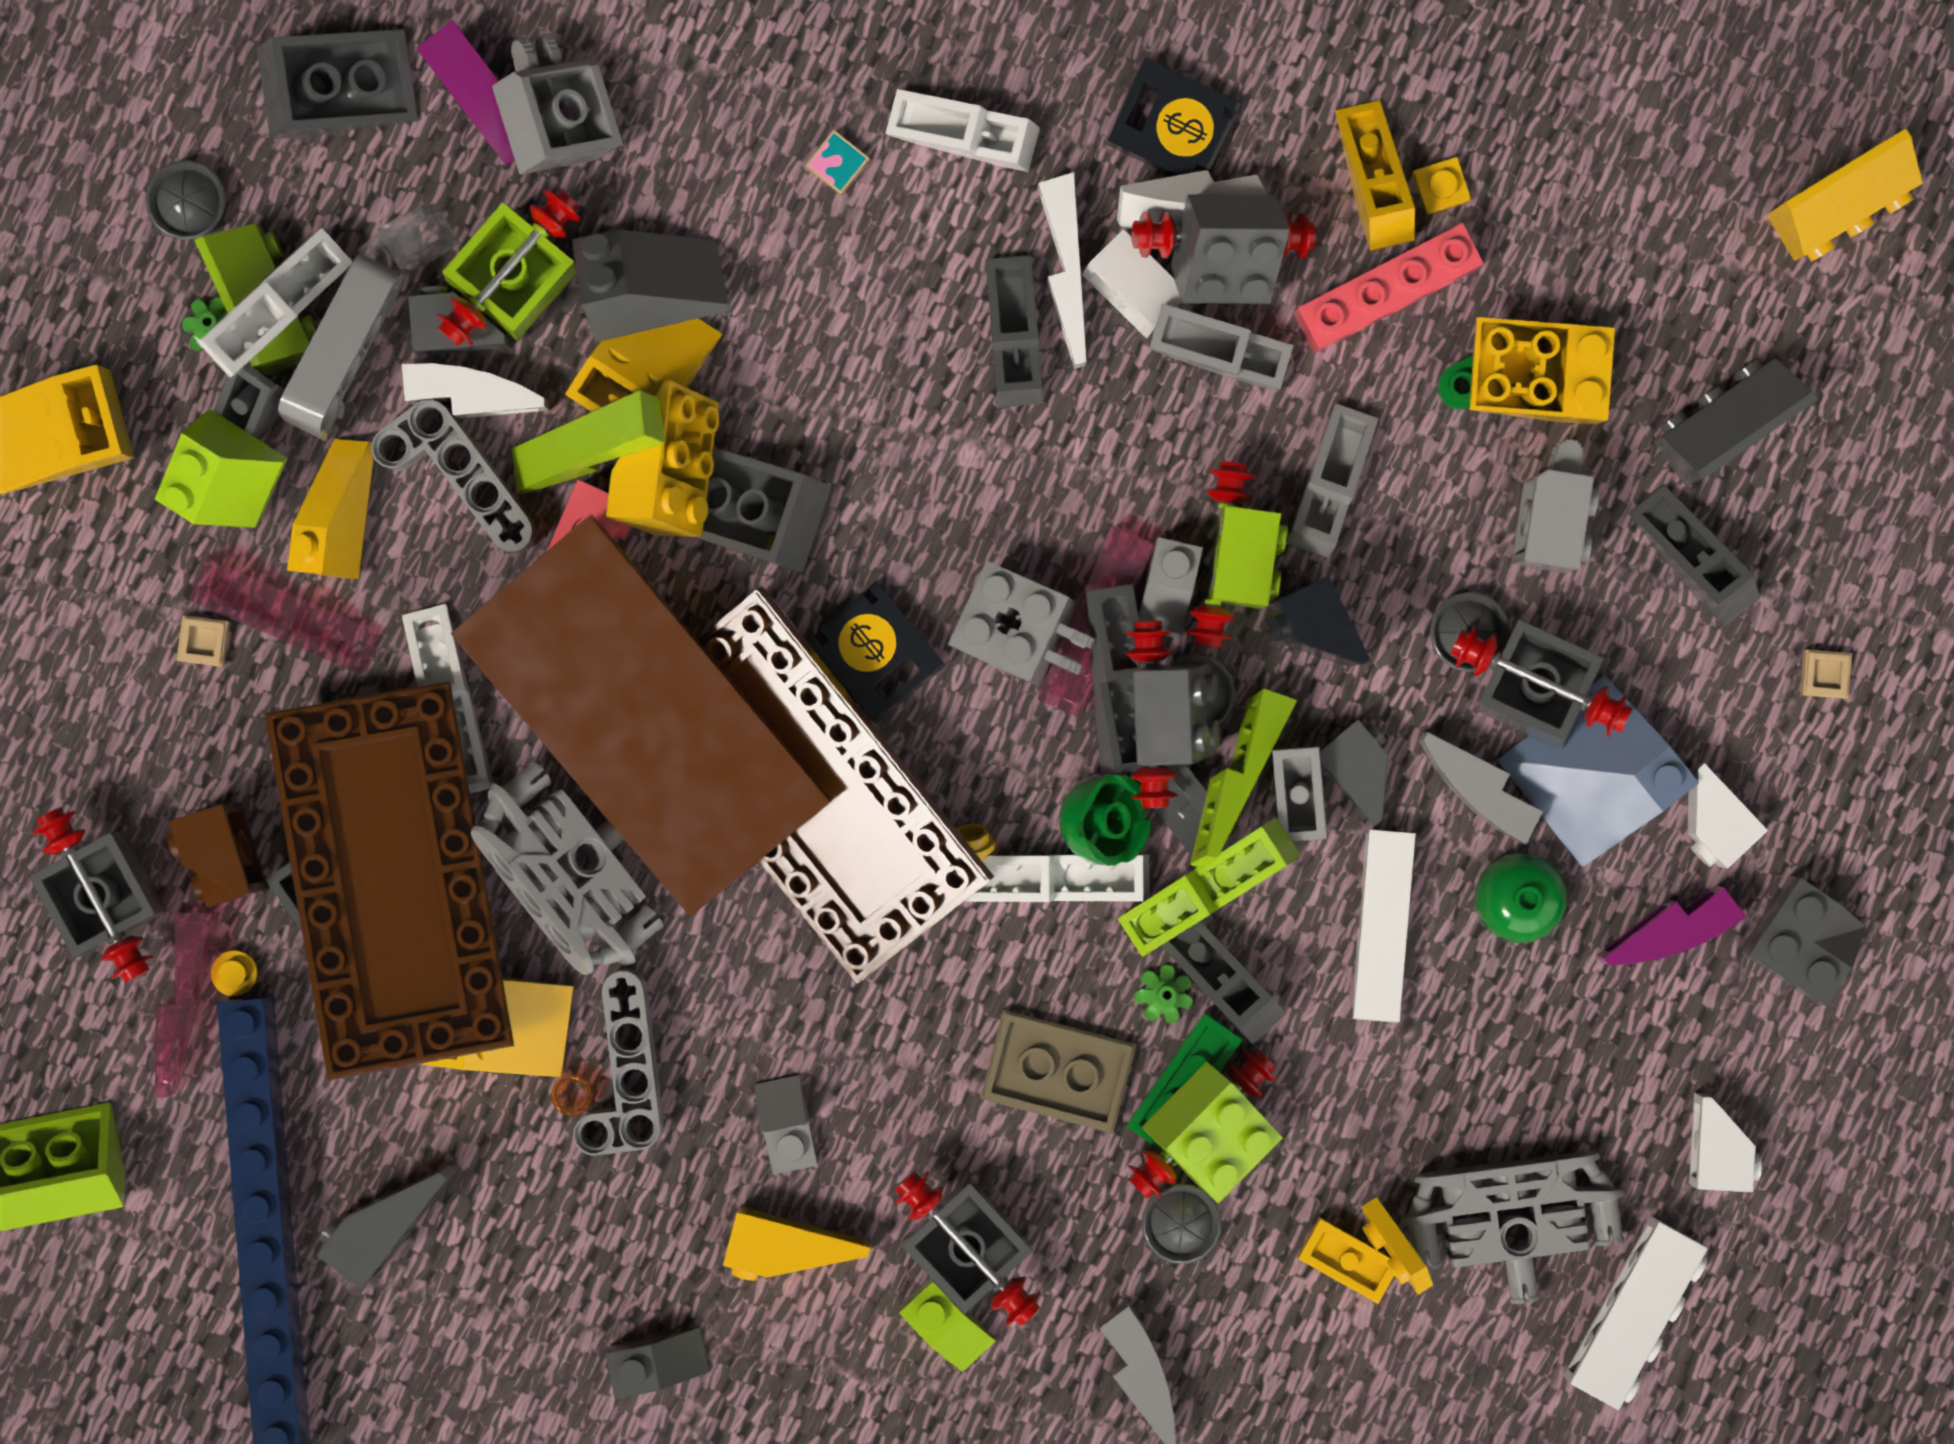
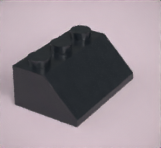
[1264,576,1371,667]

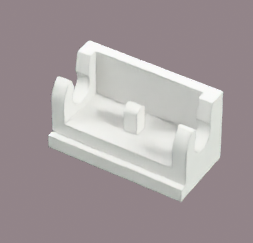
[1082,229,1182,338]

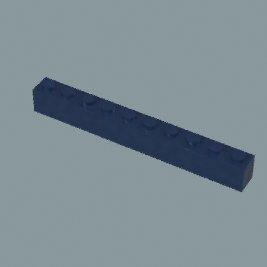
[217,995,311,1444]

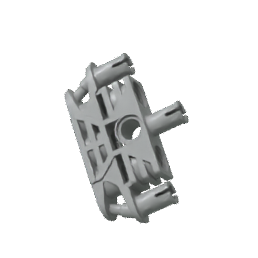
[471,761,663,975]
[1399,1151,1626,1304]

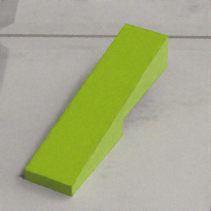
[512,390,665,494]
[1190,689,1297,868]
[1117,817,1301,957]

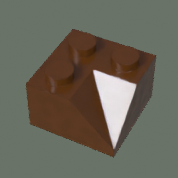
[167,802,268,908]

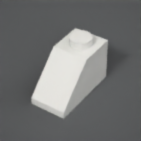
[1687,763,1768,869]
[1689,1093,1762,1192]

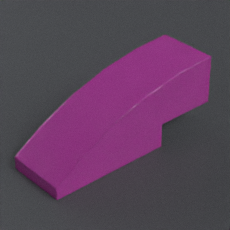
[416,20,515,166]
[1596,886,1747,966]

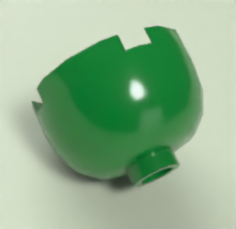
[1059,774,1151,866]
[1475,852,1567,943]

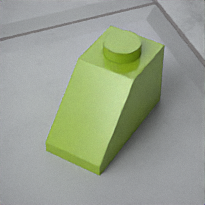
[899,1277,996,1372]

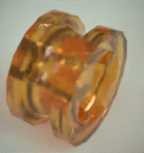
[551,1073,594,1116]

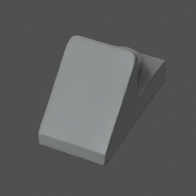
[754,1075,818,1175]

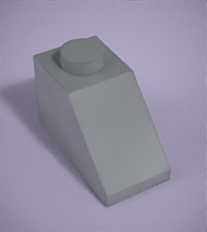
[1138,537,1203,639]
[1272,746,1327,842]

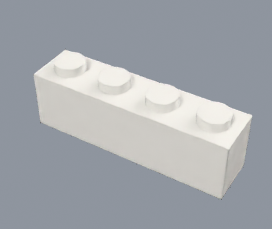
[1563,1216,1708,1410]

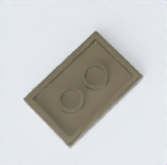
[980,1009,1136,1133]

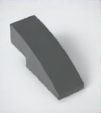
[985,256,1043,407]

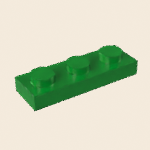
[1125,1012,1242,1151]

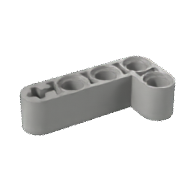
[278,253,404,442]
[371,399,537,554]
[573,968,664,1155]

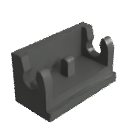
[1154,764,1238,856]

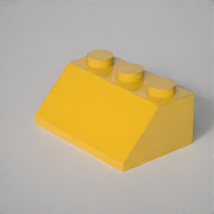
[1766,128,1923,262]

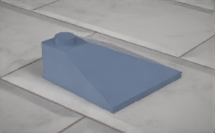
[1497,675,1699,867]

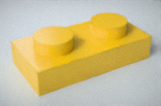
[1361,1197,1433,1295]
[1297,1217,1394,1304]

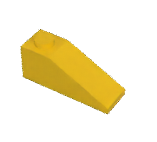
[1335,100,1415,251]
[287,439,374,580]
[723,1206,872,1281]

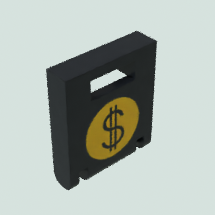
[1104,57,1243,176]
[805,581,946,724]

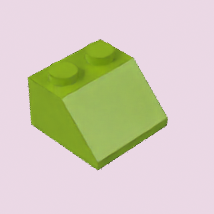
[155,408,287,528]

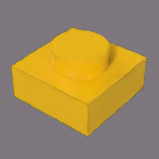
[1412,157,1471,216]

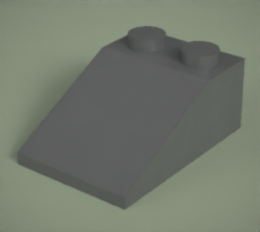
[257,29,418,140]
[572,229,730,343]
[693,447,832,573]
[317,1162,460,1289]

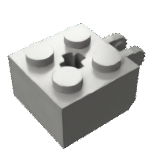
[492,34,623,175]
[1511,438,1599,573]
[948,561,1095,687]

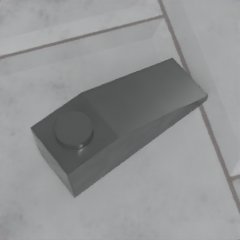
[1629,485,1760,627]
[1161,921,1286,1044]

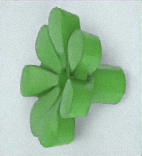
[182,297,228,352]
[1133,964,1193,1024]

